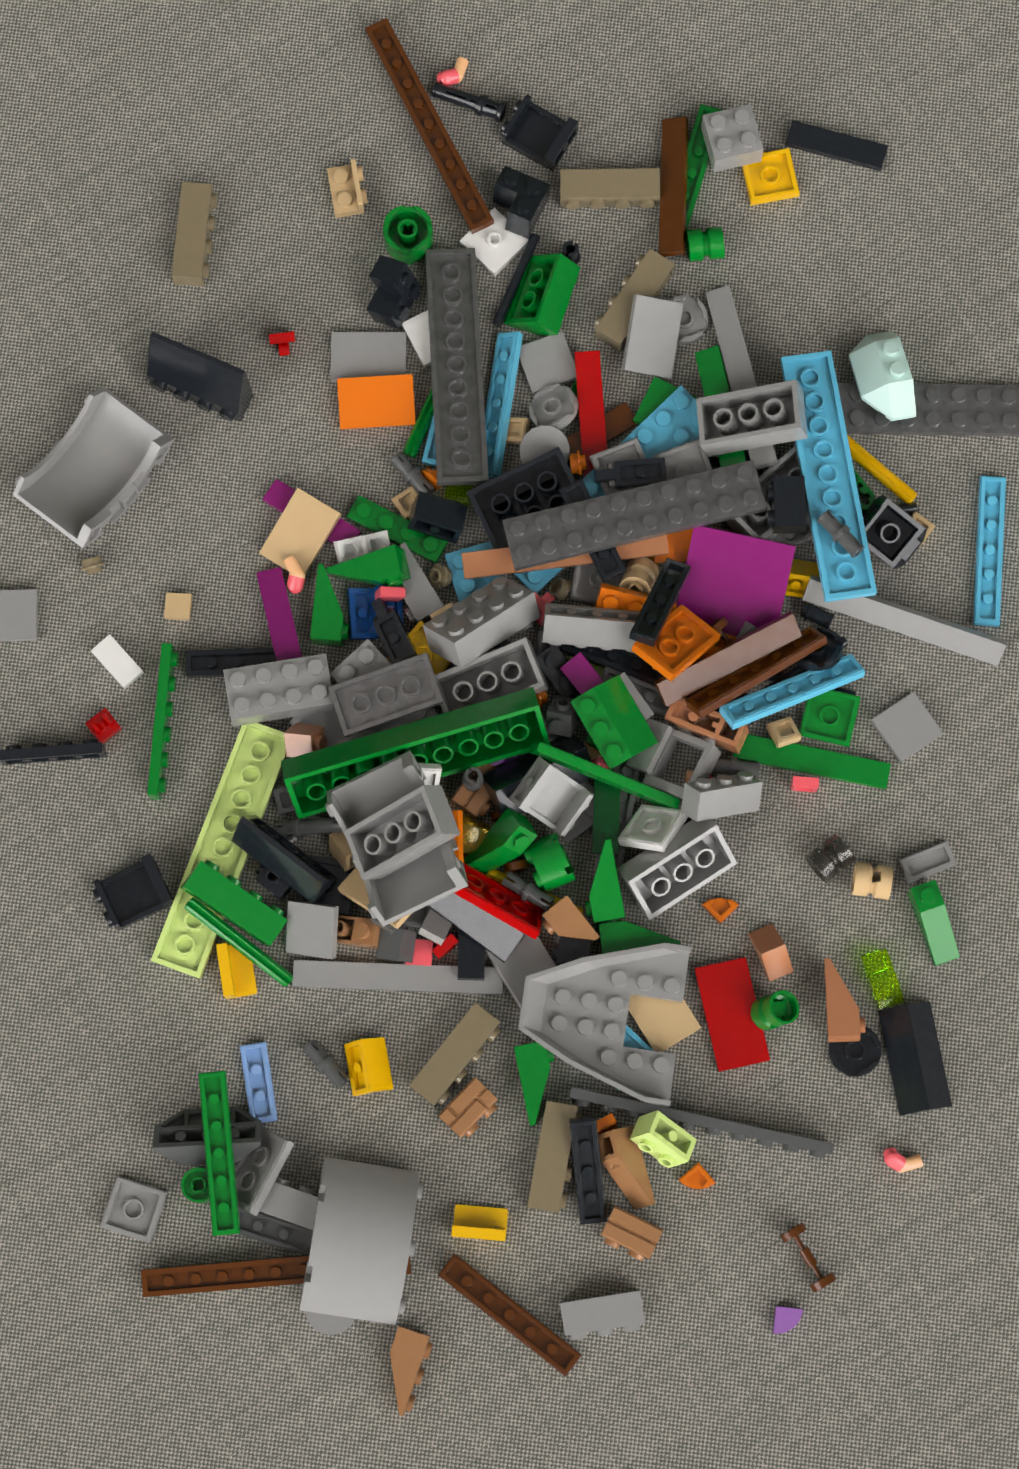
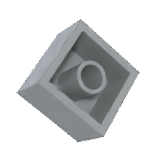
[701,104,764,173]

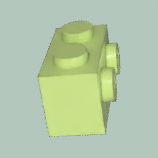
[630,1110,697,1168]

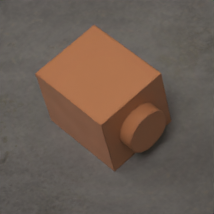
[284,723,327,757]

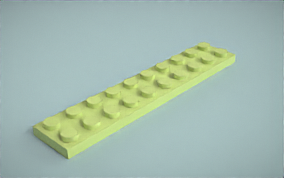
[151,723,286,979]

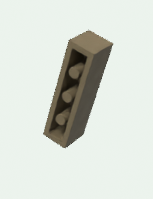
[560,168,660,210]
[171,182,218,287]
[594,249,675,352]
[409,1002,501,1107]
[527,1101,582,1214]

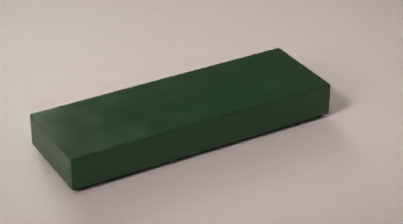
[592,779,620,855]

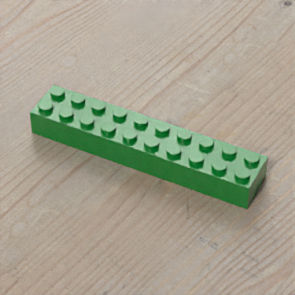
[281,687,550,819]

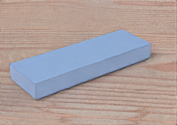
[240,1041,278,1123]

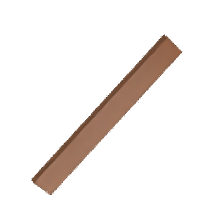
[461,535,669,580]

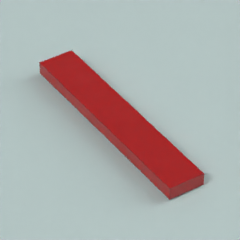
[574,350,607,478]

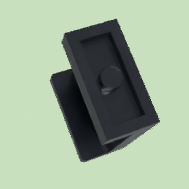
[500,94,578,171]
[92,854,174,931]

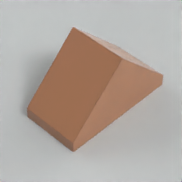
[748,924,794,982]

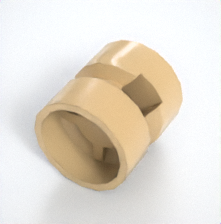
[619,557,659,594]
[851,861,893,900]

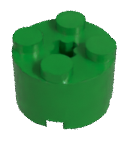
[383,205,434,265]
[524,832,577,892]

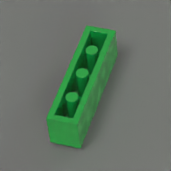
[180,860,288,947]

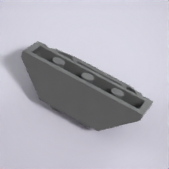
[153,1107,262,1166]

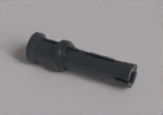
[432,82,507,123]

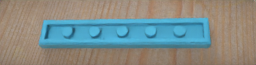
[485,331,523,478]
[973,476,1006,627]
[719,654,865,730]

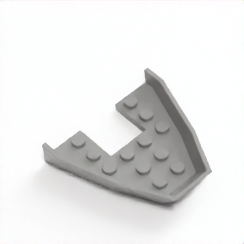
[518,943,691,1108]

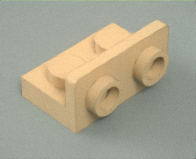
[327,158,368,218]

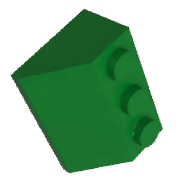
[504,253,581,336]
[570,675,659,769]

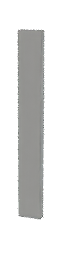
[705,285,779,470]
[802,575,1007,666]
[292,960,503,995]

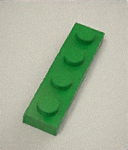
[347,495,448,564]

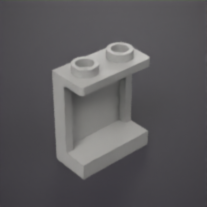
[509,756,594,837]

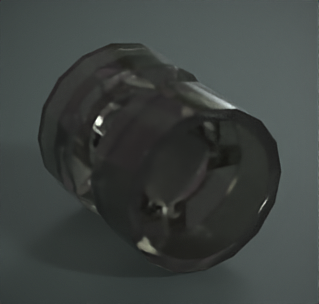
[805,834,855,883]

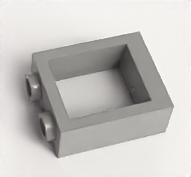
[642,728,721,803]

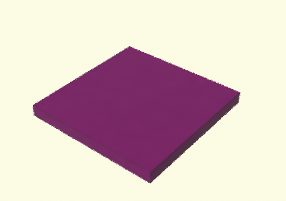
[677,526,796,637]

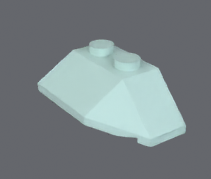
[848,331,916,421]

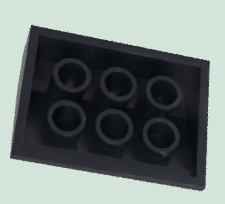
[147,332,253,422]
[466,447,576,549]

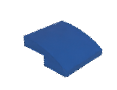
[346,585,403,640]

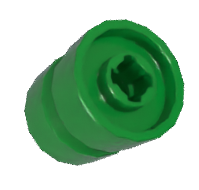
[686,226,725,262]
[751,990,799,1031]
[181,1167,210,1204]

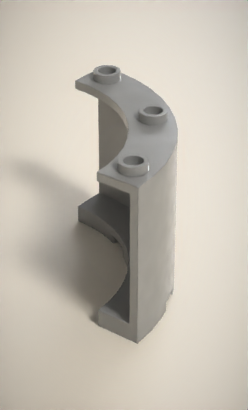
[13,387,174,548]
[325,751,468,927]
[299,1157,423,1325]

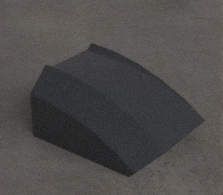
[862,494,927,570]

